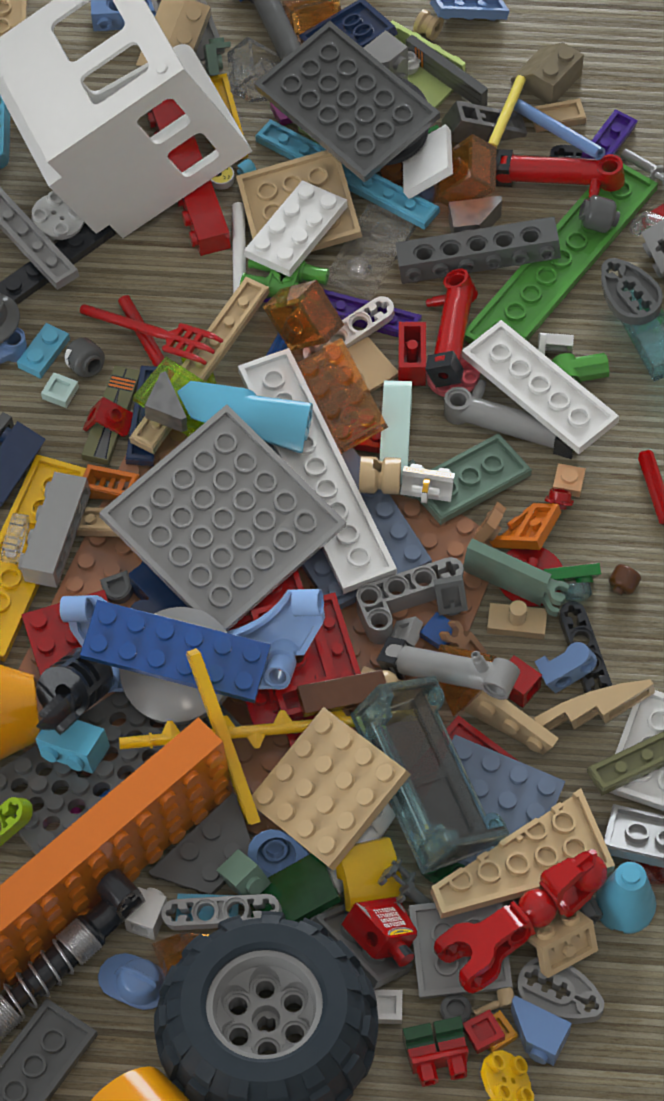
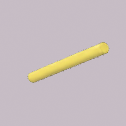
[487,75,526,151]

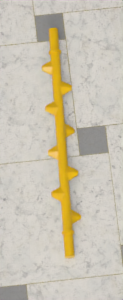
[119,710,418,750]

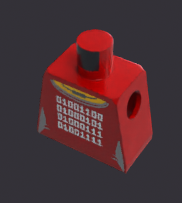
[341,897,417,967]

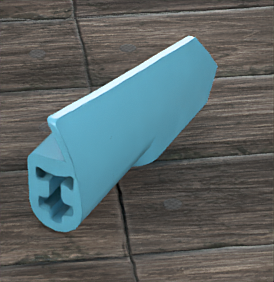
[177,381,313,453]

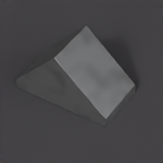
[145,371,187,432]

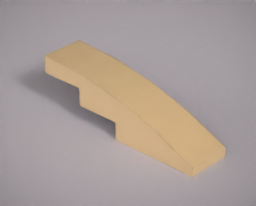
[534,679,655,731]

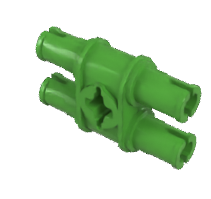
[240,259,330,307]

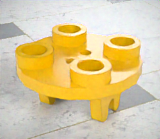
[480,1050,534,1101]

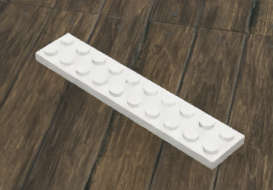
[238,348,397,594]

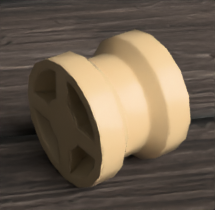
[413,9,444,41]

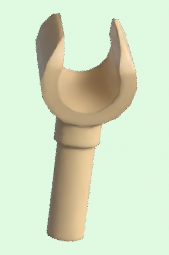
[473,987,514,1016]

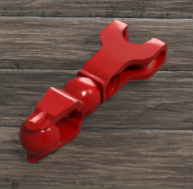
[434,849,607,993]

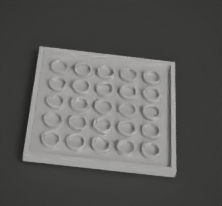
[99,405,347,631]

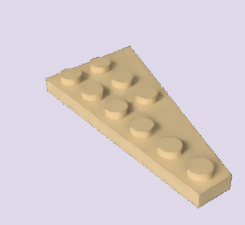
[430,788,615,919]

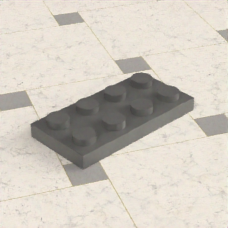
[0,998,98,1101]

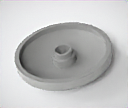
[119,607,228,725]

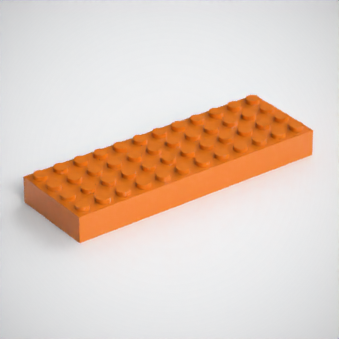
[0,717,232,992]

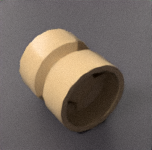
[359,456,401,495]

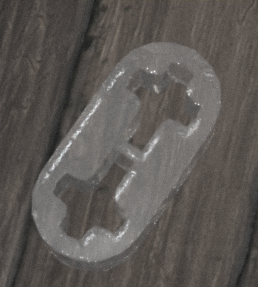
[1,513,30,564]

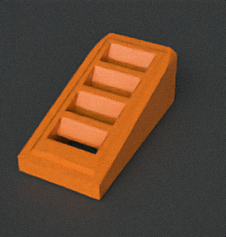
[83,464,140,500]

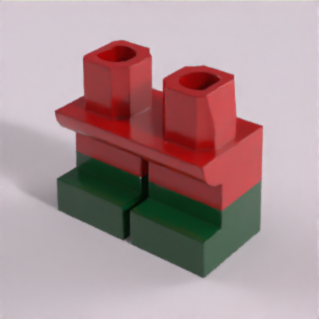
[402,1016,469,1087]

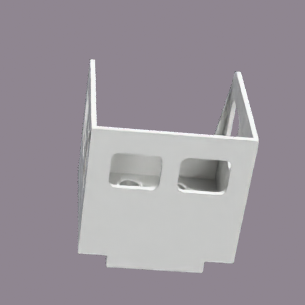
[0,0,252,238]

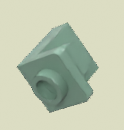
[203,37,231,76]

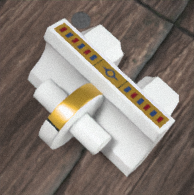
[400,464,454,503]

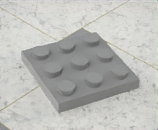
[409,902,513,999]

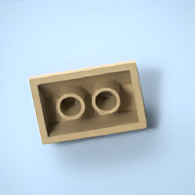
[136,0,211,67]

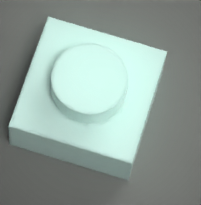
[41,372,79,408]

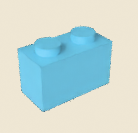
[35,720,110,774]

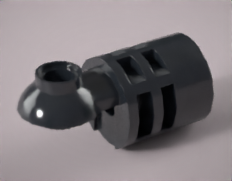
[36,647,113,735]

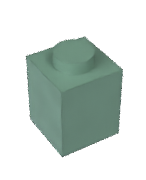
[216,849,271,895]

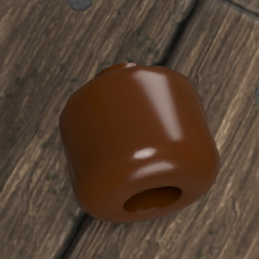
[609,564,641,596]

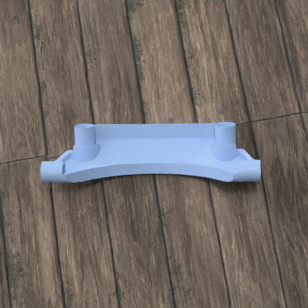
[60,589,325,693]

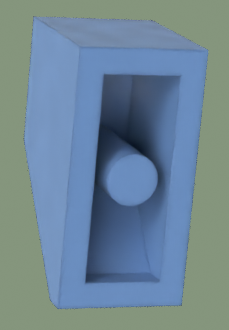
[511,996,572,1066]

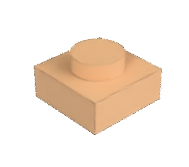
[553,463,586,497]

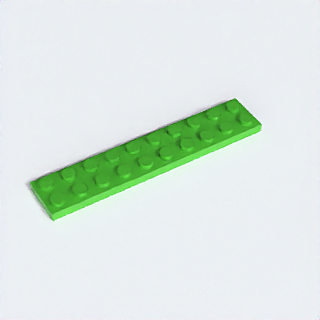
[464,164,658,344]

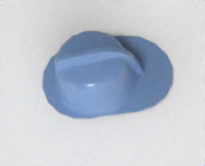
[247,829,309,878]
[98,953,166,1010]

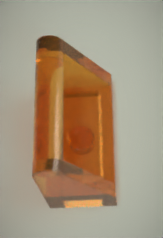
[282,0,341,35]

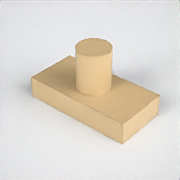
[487,600,547,639]

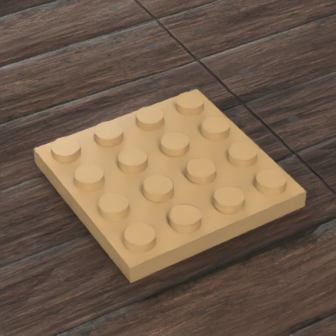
[236,150,362,252]
[252,707,411,871]

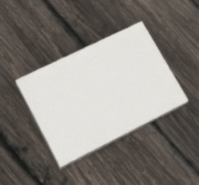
[403,124,453,199]

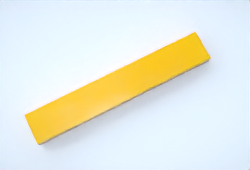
[186,648,261,825]

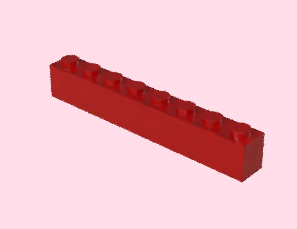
[147,99,231,256]

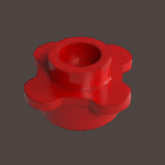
[545,488,574,510]

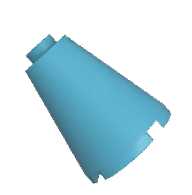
[595,862,656,934]

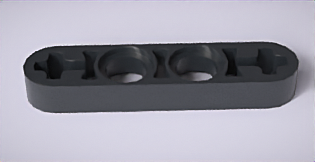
[559,601,612,693]

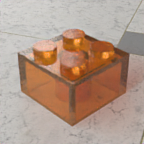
[436,134,496,207]
[263,280,344,351]

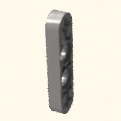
[161,894,282,930]

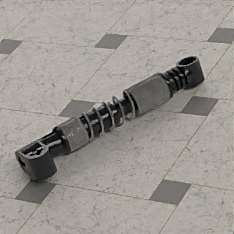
[0,868,145,1041]

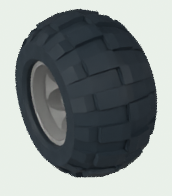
[154,911,378,1101]

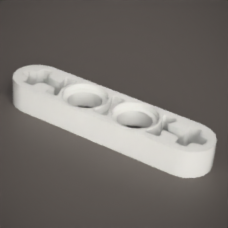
[303,296,394,369]

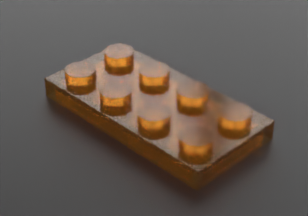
[297,338,388,454]

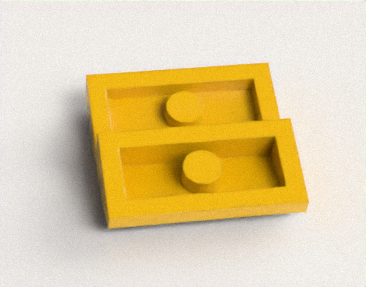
[336,837,402,912]

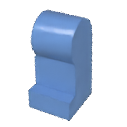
[535,642,597,694]

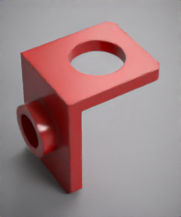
[83,397,133,437]

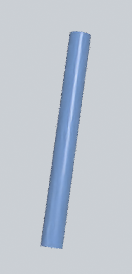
[514,98,605,160]

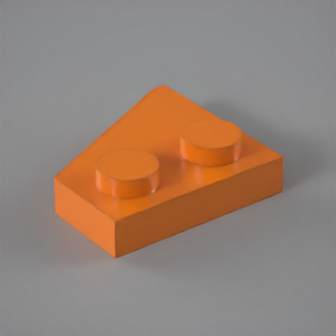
[489,503,562,550]

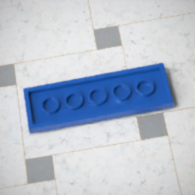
[80,600,271,703]

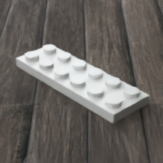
[462,320,619,454]

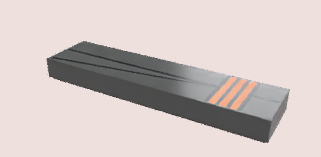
[406,35,488,106]

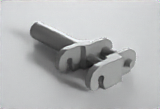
[621,149,664,186]

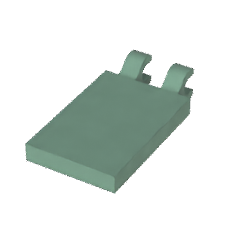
[463,538,569,617]

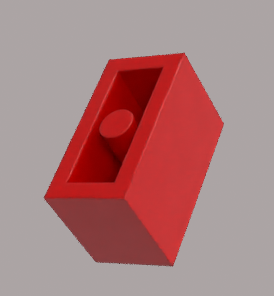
[398,322,426,386]

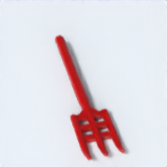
[80,304,223,365]

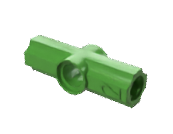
[552,353,610,384]

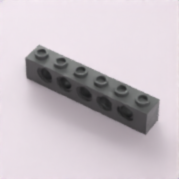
[396,217,561,284]

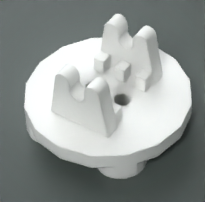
[31,191,84,242]

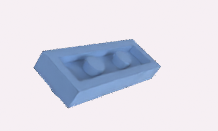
[430,0,509,21]

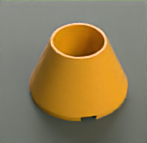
[0,665,39,761]

